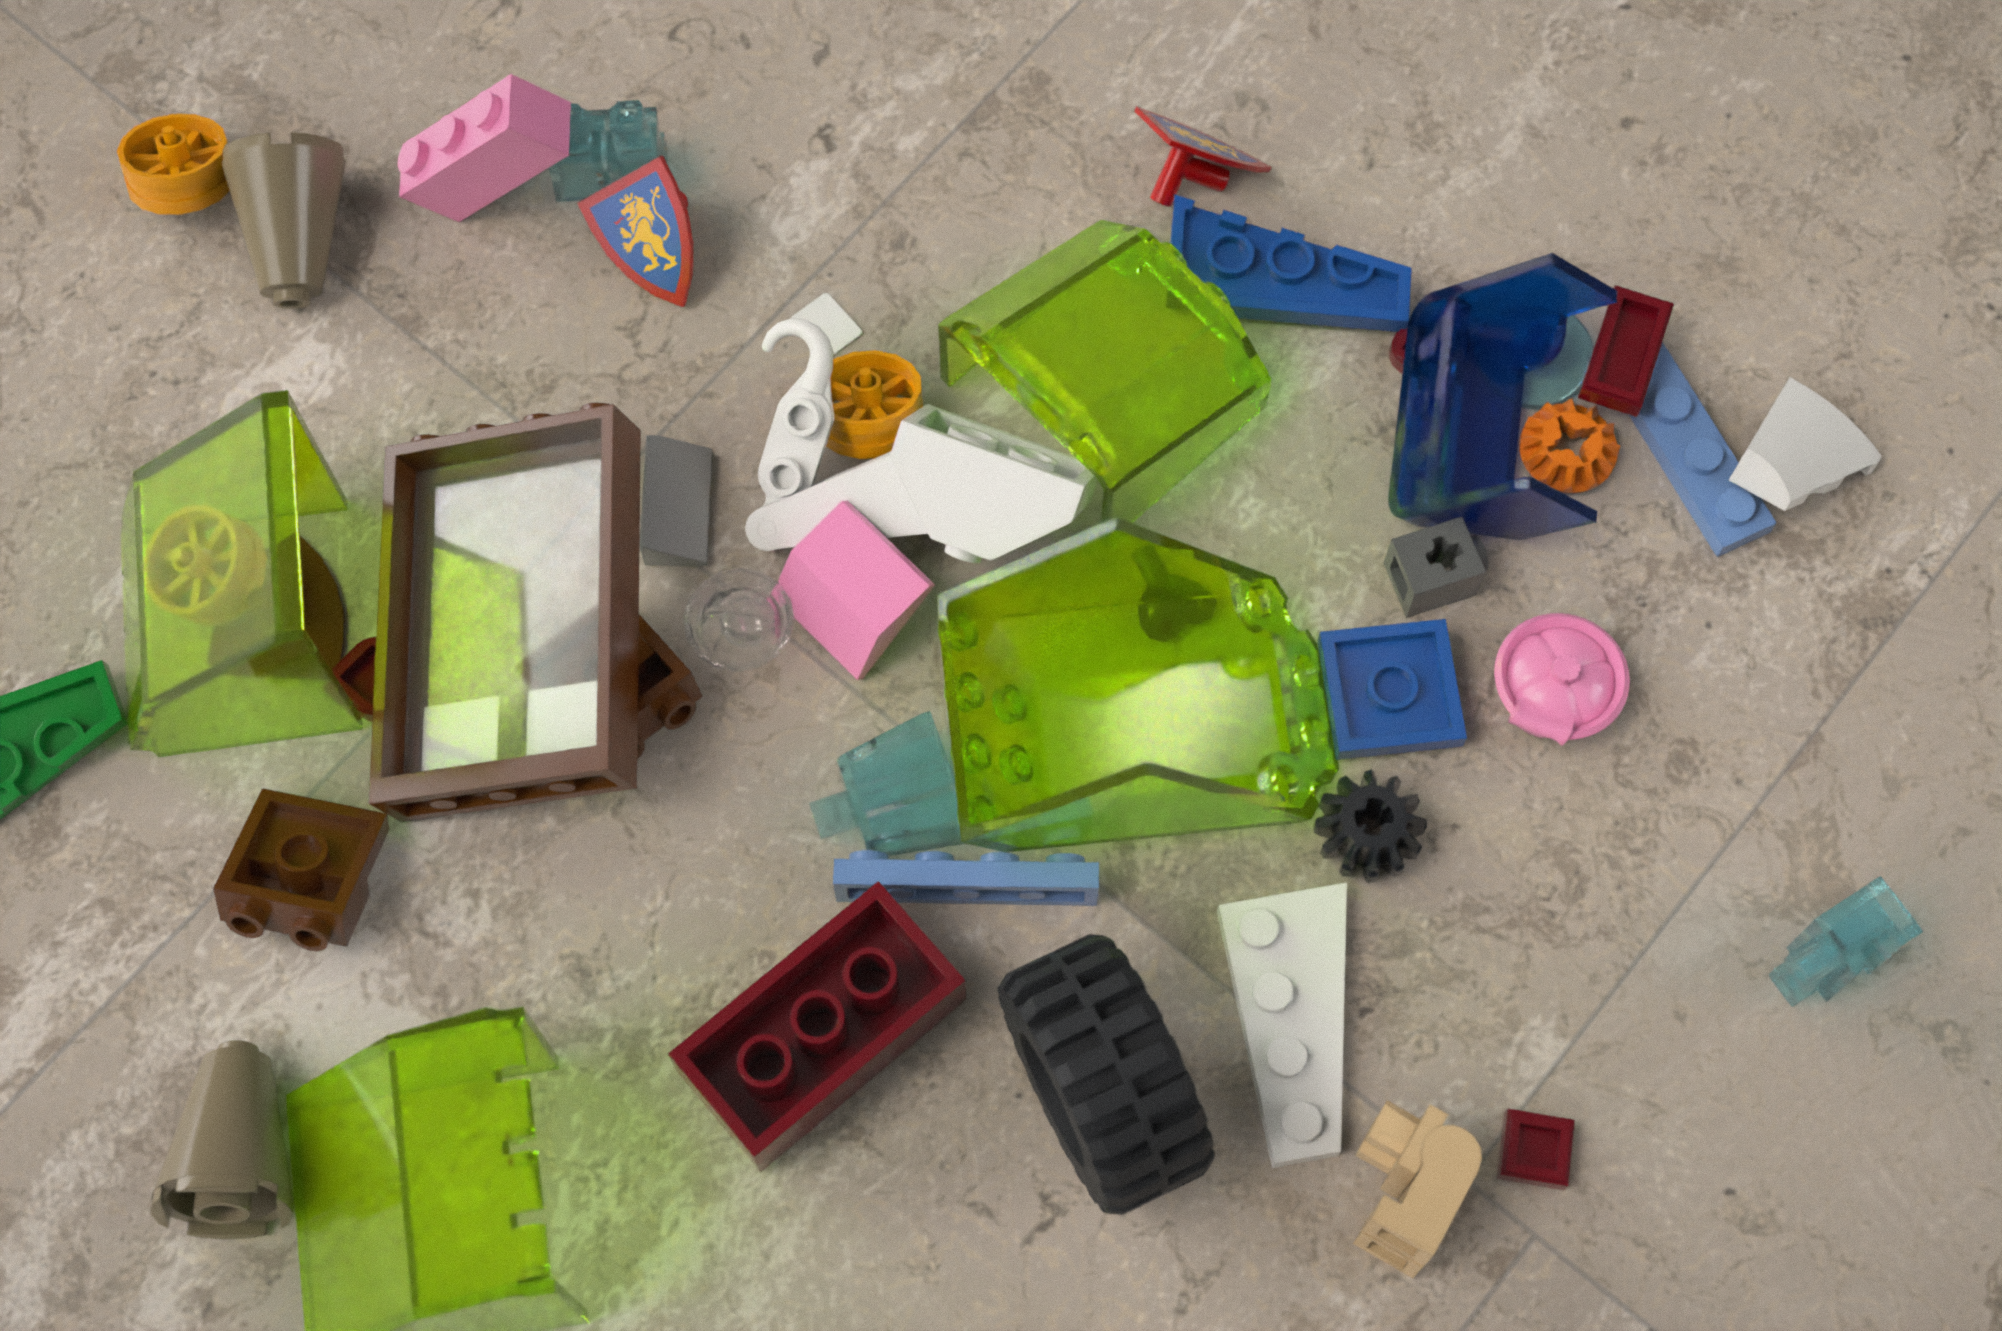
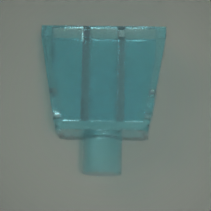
[809,711,971,856]

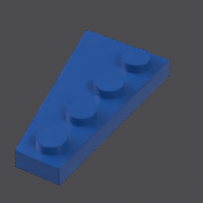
[1164,195,1412,332]

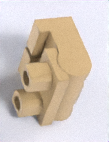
[1353,1100,1482,1278]

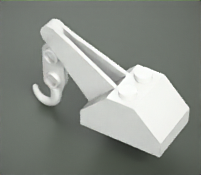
[745,318,1102,563]

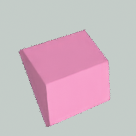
[772,501,935,680]

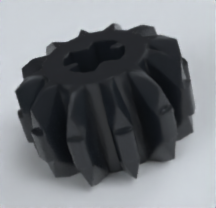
[1313,769,1427,884]

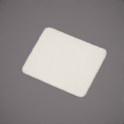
[791,293,862,354]

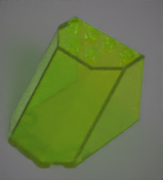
[936,517,1339,852]

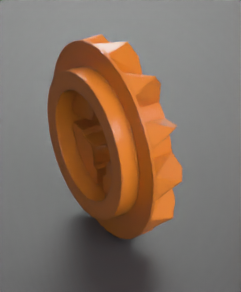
[1519,398,1621,493]

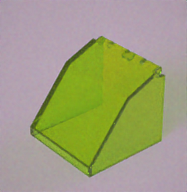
[120,390,363,757]
[286,1007,589,1331]

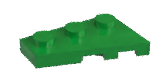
[0,660,128,820]

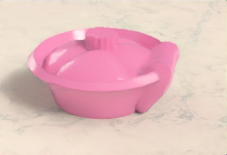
[1494,613,1630,746]

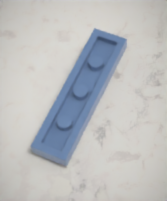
[1629,342,1777,557]
[833,850,1099,906]

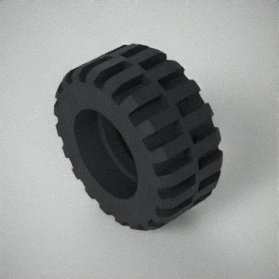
[997,934,1215,1215]

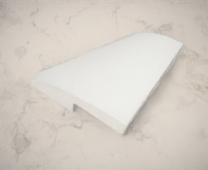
[1729,377,1882,511]

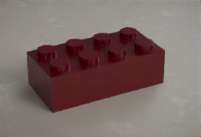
[668,881,967,1172]

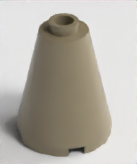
[222,132,346,309]
[150,1040,294,1240]

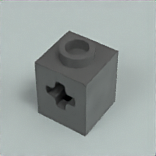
[1384,517,1489,618]

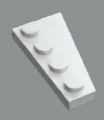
[1217,882,1347,1168]

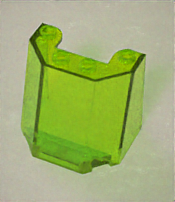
[938,220,1272,542]

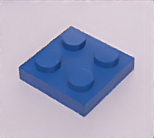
[1317,619,1467,760]

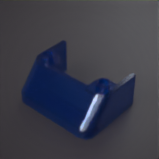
[1388,253,1618,540]

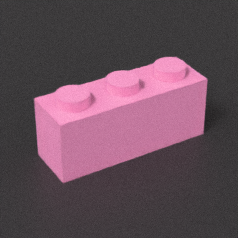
[398,74,571,222]

